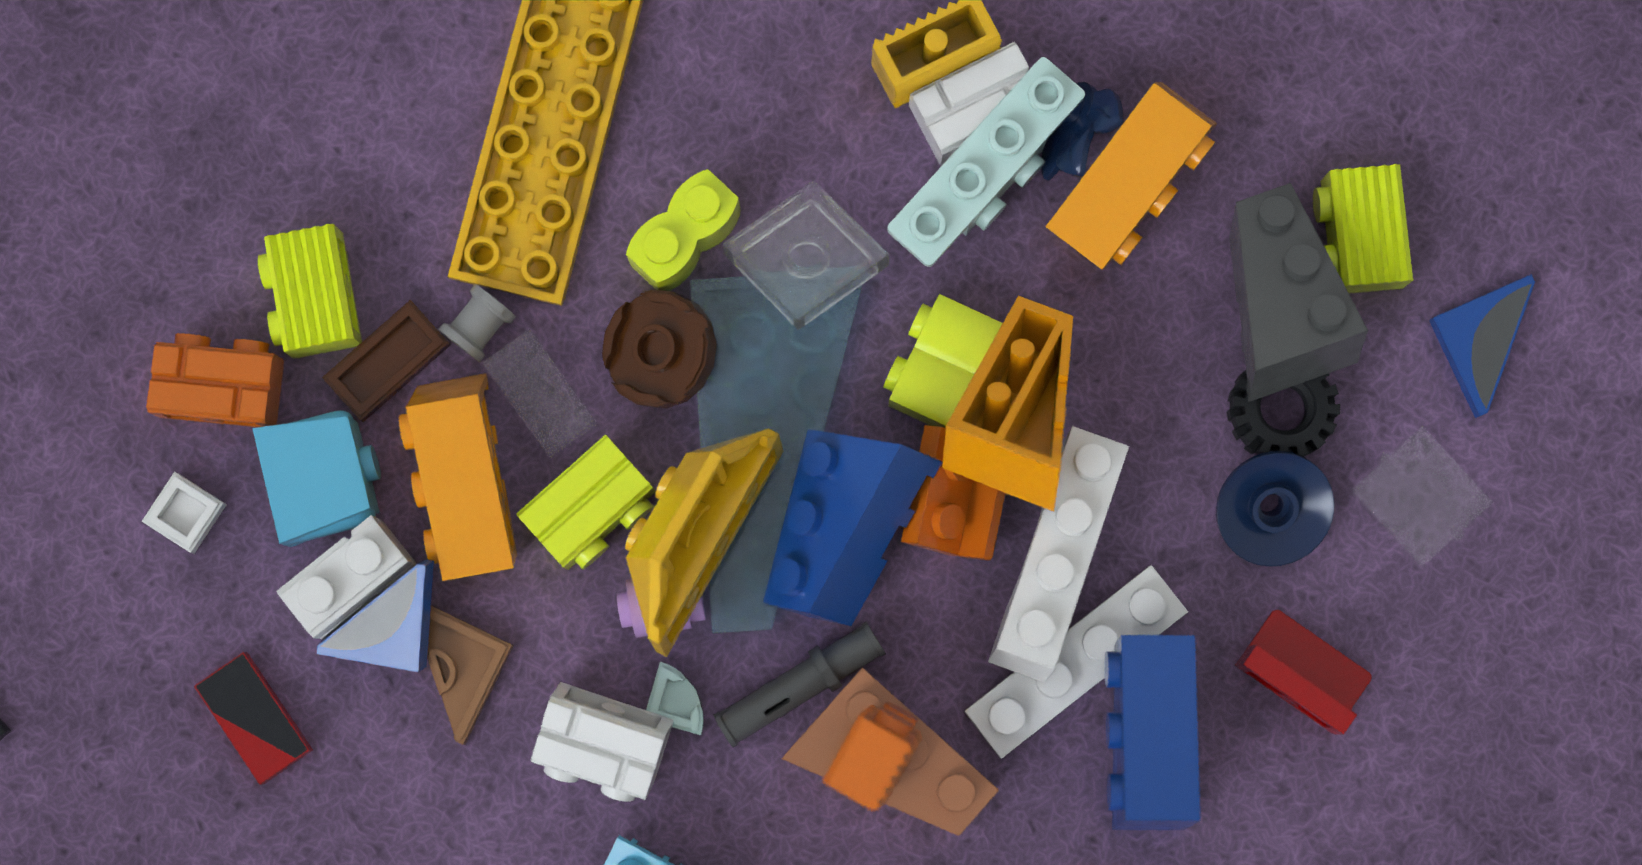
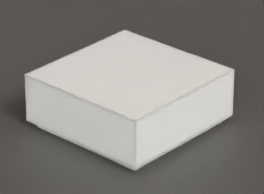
[141,472,227,554]

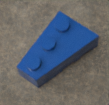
[763,429,943,626]
[1104,635,1200,830]

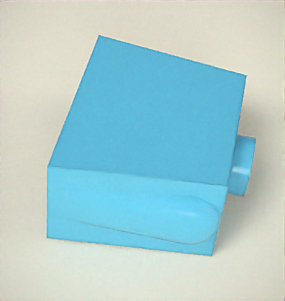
[252,410,381,547]

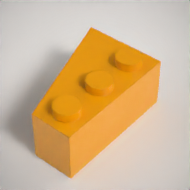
[399,373,517,581]

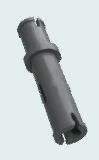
[713,621,886,748]

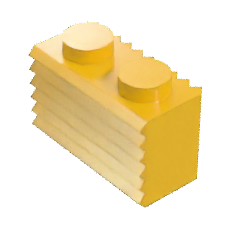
[871,0,1002,108]

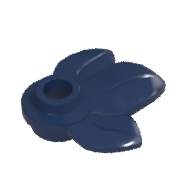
[1041,82,1124,181]

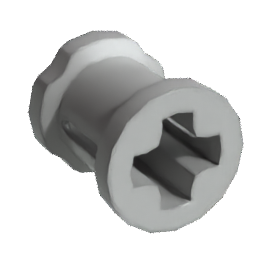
[438,284,516,363]

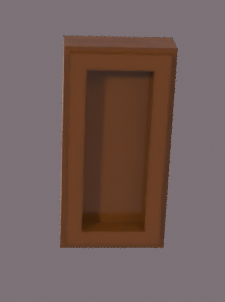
[322,300,451,422]

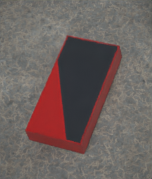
[194,652,313,785]

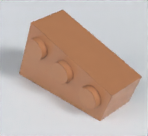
[781,668,999,836]

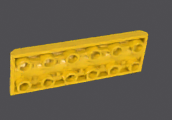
[447,0,643,306]

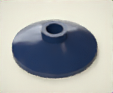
[1216,451,1335,567]

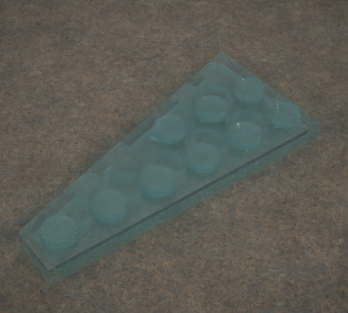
[690,268,866,634]

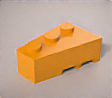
[1046,82,1217,269]
[942,296,1073,512]

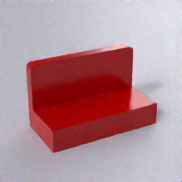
[1235,610,1372,735]

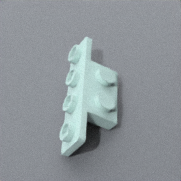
[887,57,1085,267]

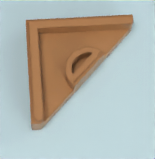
[427,605,514,745]

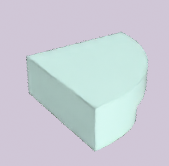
[646,662,704,735]

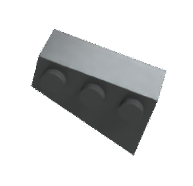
[1229,183,1368,402]

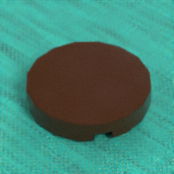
[602,290,717,409]

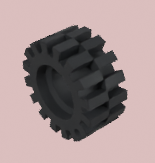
[1227,370,1340,457]

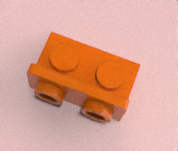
[901,425,1006,561]

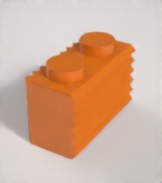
[823,702,923,811]

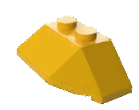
[625,428,784,657]

